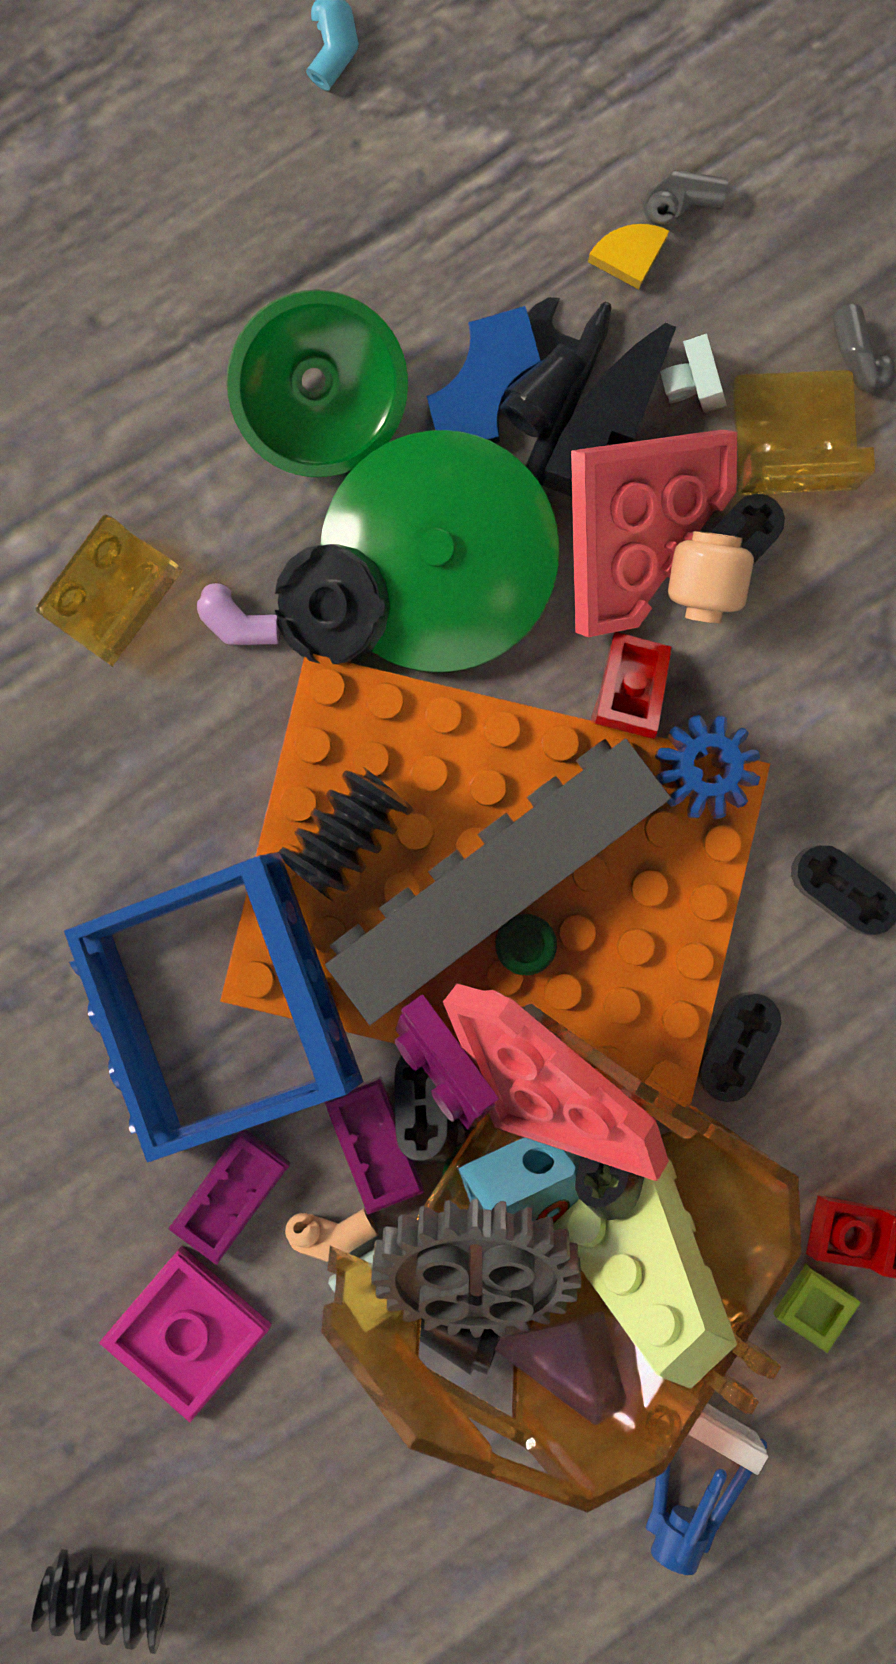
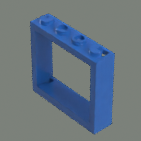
[64,852,364,1163]

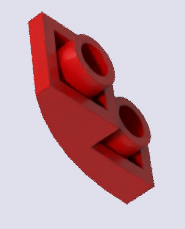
[806,1195,896,1278]

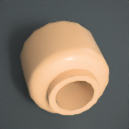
[668,531,754,623]

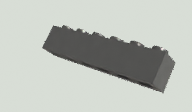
[325,738,671,1025]

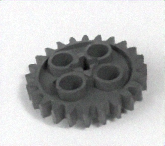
[371,1199,581,1338]

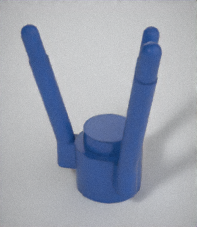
[646,1435,767,1575]

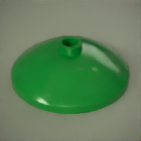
[226,289,408,478]

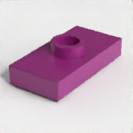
[324,1076,425,1214]
[168,1129,291,1265]

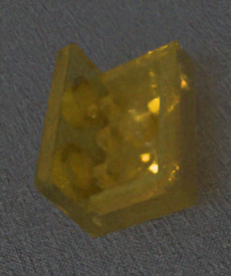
[36,514,183,667]

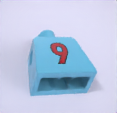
[459,1137,581,1224]

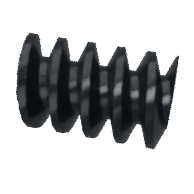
[278,766,413,901]
[31,1549,170,1654]

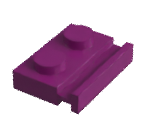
[395,995,499,1130]

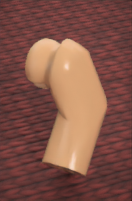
[285,1208,379,1262]

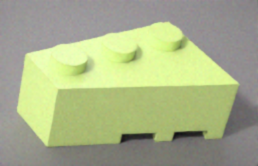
[553,1159,737,1389]

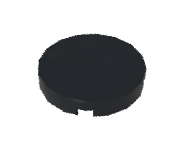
[275,543,390,664]

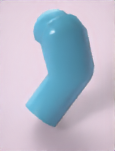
[306,0,359,91]

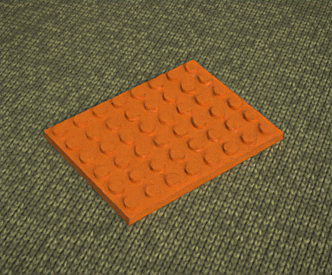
[220,654,770,1115]

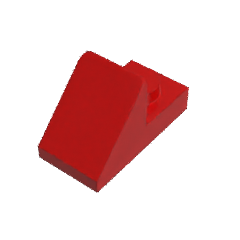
[591,632,672,739]

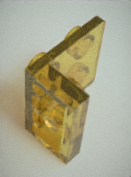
[733,370,875,495]

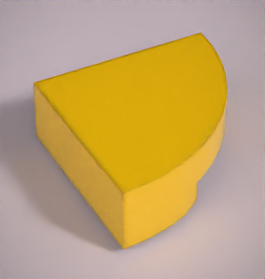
[588,224,669,290]

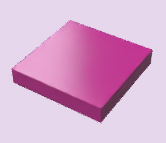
[99,1245,271,1422]

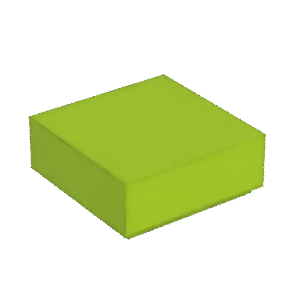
[773,1264,861,1353]

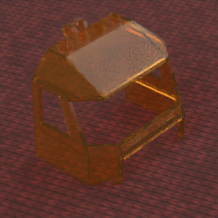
[321,1003,802,1513]

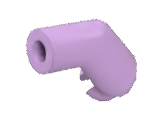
[197,583,280,645]

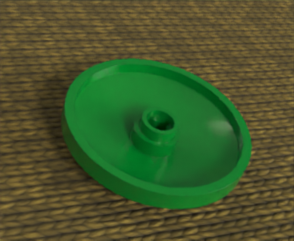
[320,430,559,673]

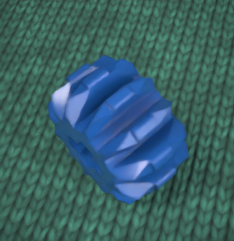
[655,715,760,819]

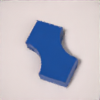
[426,306,541,443]

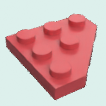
[571,429,737,637]
[443,984,669,1181]

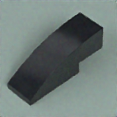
[542,322,676,497]

